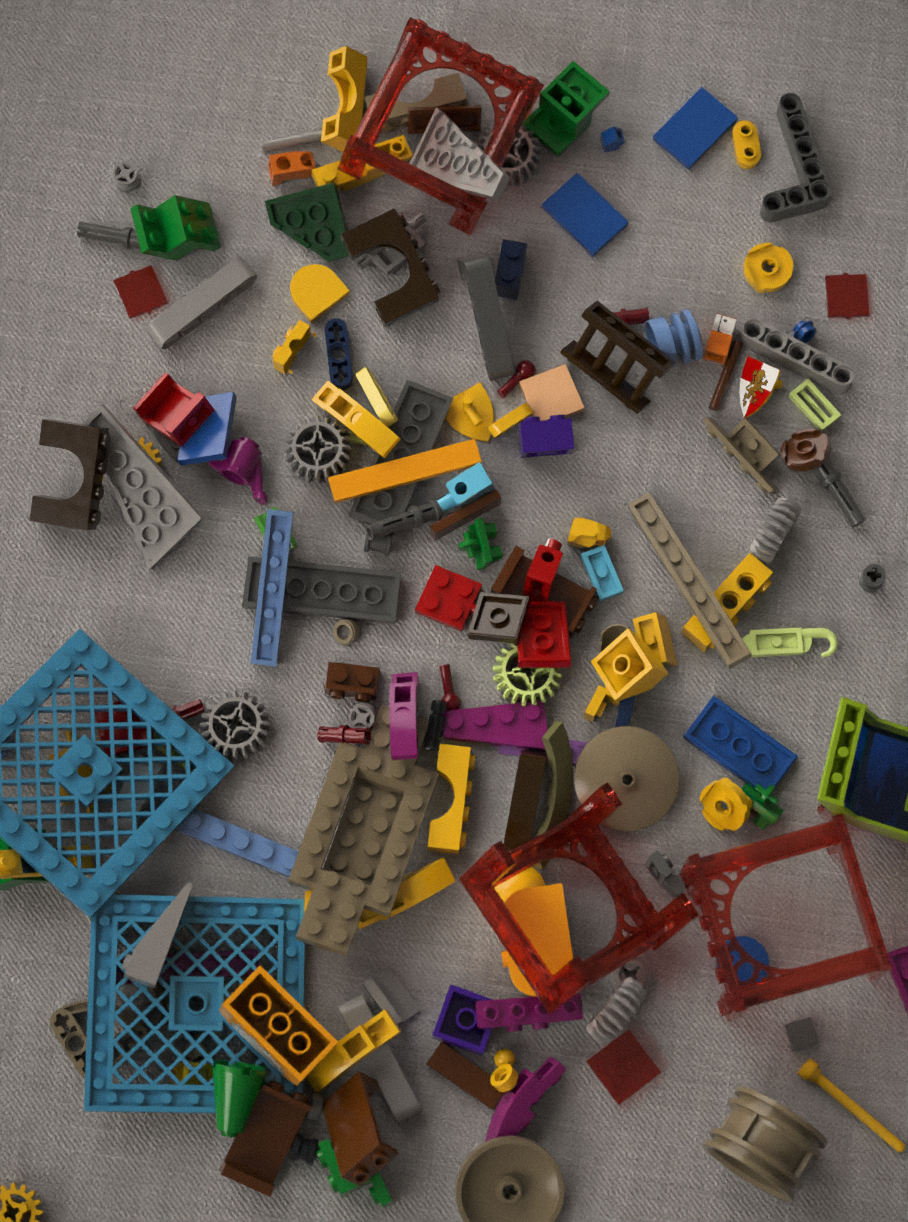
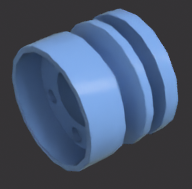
[645,309,703,368]

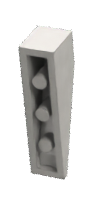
[121,882,193,988]

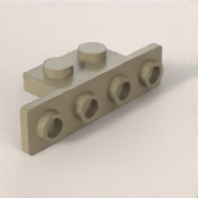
[703,417,781,494]

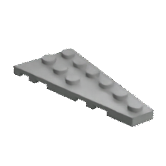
[405,107,510,201]
[84,405,204,570]

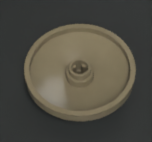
[574,726,679,831]
[455,1136,564,1222]

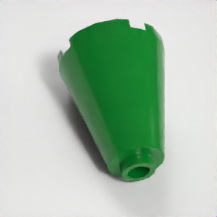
[212,1060,267,1138]

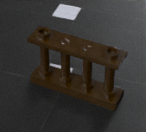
[560,300,676,414]

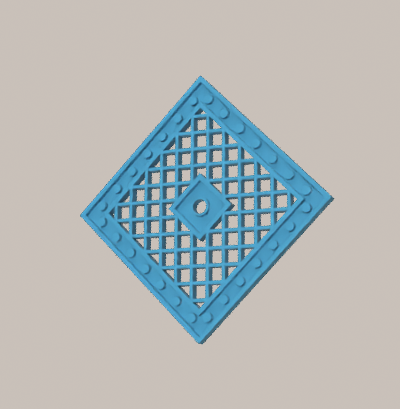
[0,629,234,919]
[84,894,305,1114]

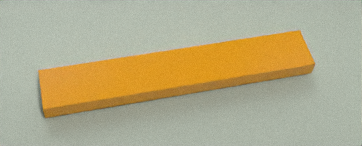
[328,439,482,503]

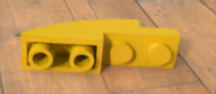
[311,135,413,192]
[311,381,401,458]
[358,857,456,929]
[306,1009,402,1093]

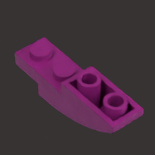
[390,672,419,760]
[485,1056,566,1142]

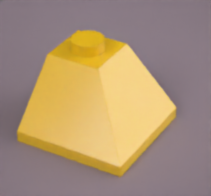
[591,629,669,702]

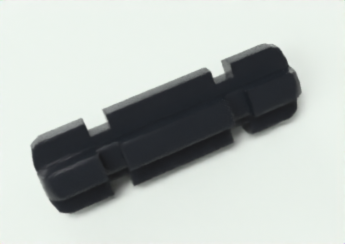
[424,700,447,751]

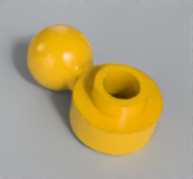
[490,1048,518,1092]

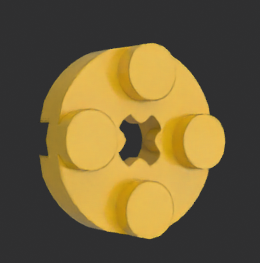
[743,242,794,293]
[700,777,752,831]

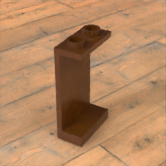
[491,546,598,638]
[323,1071,398,1187]
[220,1080,313,1197]

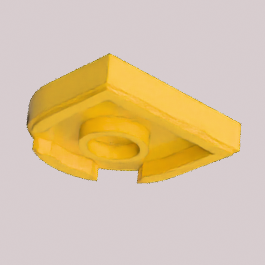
[290,264,350,323]

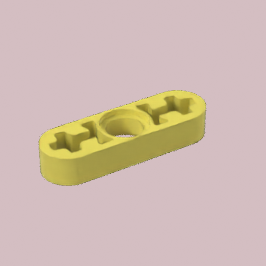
[356,367,398,427]

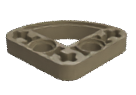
[50,1000,149,1078]

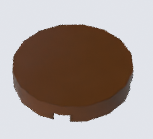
[780,428,832,471]

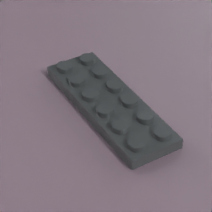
[349,380,453,535]
[242,556,401,624]

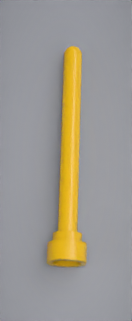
[797,1058,906,1152]

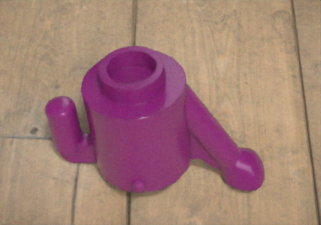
[209,437,267,505]

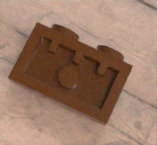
[324,662,380,702]

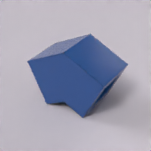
[600,126,625,153]

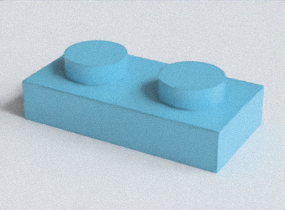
[580,545,624,602]

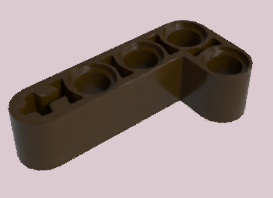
[502,750,547,857]

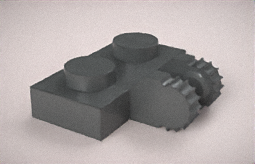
[645,850,686,898]

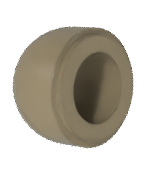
[333,619,360,645]

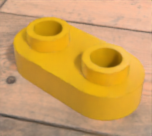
[732,120,761,169]

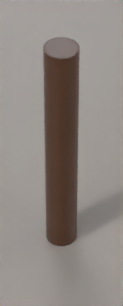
[709,340,743,411]

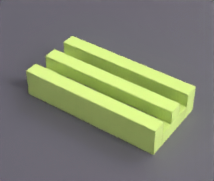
[788,379,841,433]

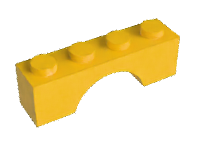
[321,46,368,152]
[428,744,475,854]

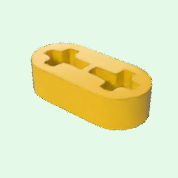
[488,402,534,438]

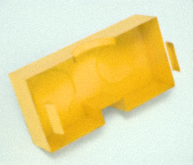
[272,320,317,375]

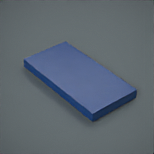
[683,695,798,793]

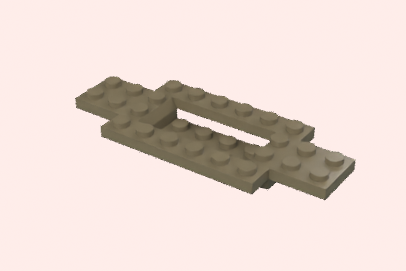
[288,704,439,957]

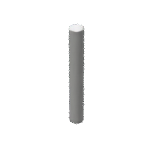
[261,130,322,151]

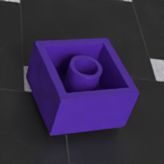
[518,415,574,458]
[432,984,493,1057]

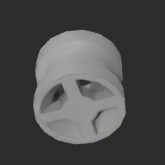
[113,162,140,192]
[349,702,377,728]

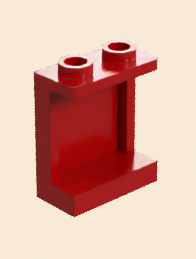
[133,373,215,447]

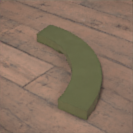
[527,721,573,870]

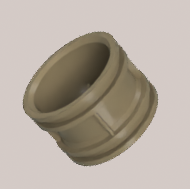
[702,1086,827,1203]

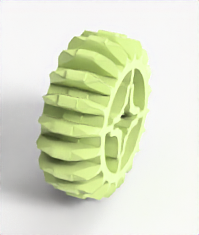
[493,643,562,707]

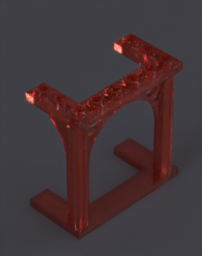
[337,17,544,235]
[459,783,699,1015]
[679,813,892,1022]

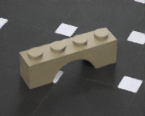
[364,73,467,133]

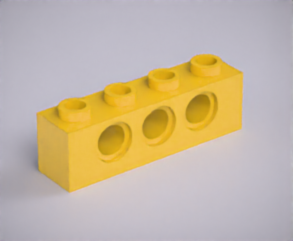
[681,553,773,653]

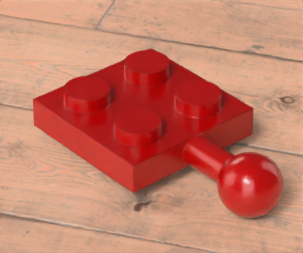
[415,565,482,632]

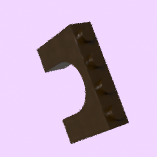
[341,208,441,327]
[30,419,110,530]

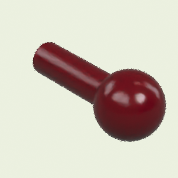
[497,360,536,398]
[440,664,461,711]

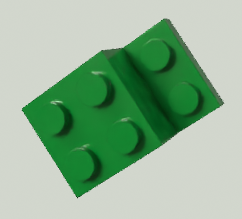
[522,61,610,157]
[130,195,221,261]
[316,1139,393,1208]

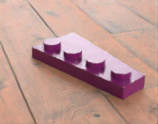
[443,700,548,752]

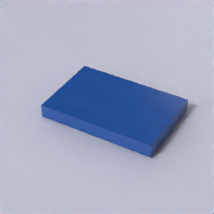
[652,87,738,170]
[542,173,629,257]
[177,392,237,466]

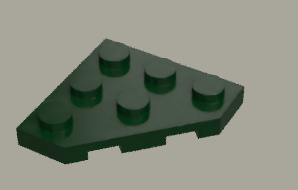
[265,182,350,262]

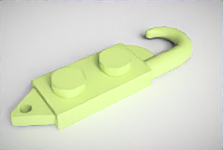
[742,627,838,658]

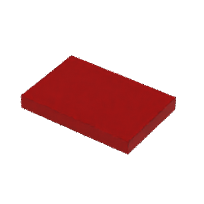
[517,601,571,668]

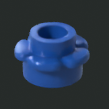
[793,320,816,343]

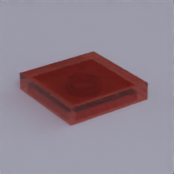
[586,1029,661,1105]

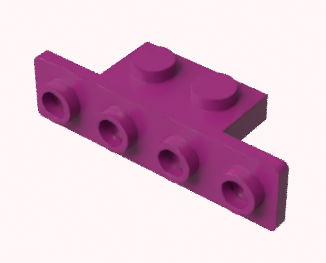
[475,993,583,1032]

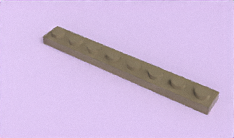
[627,492,752,669]

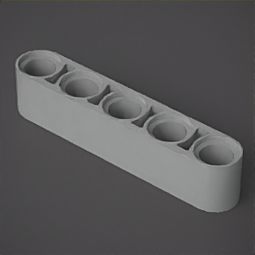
[146,257,257,350]
[740,319,855,394]
[338,995,423,1124]

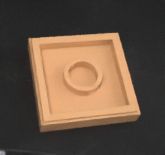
[519,364,585,421]

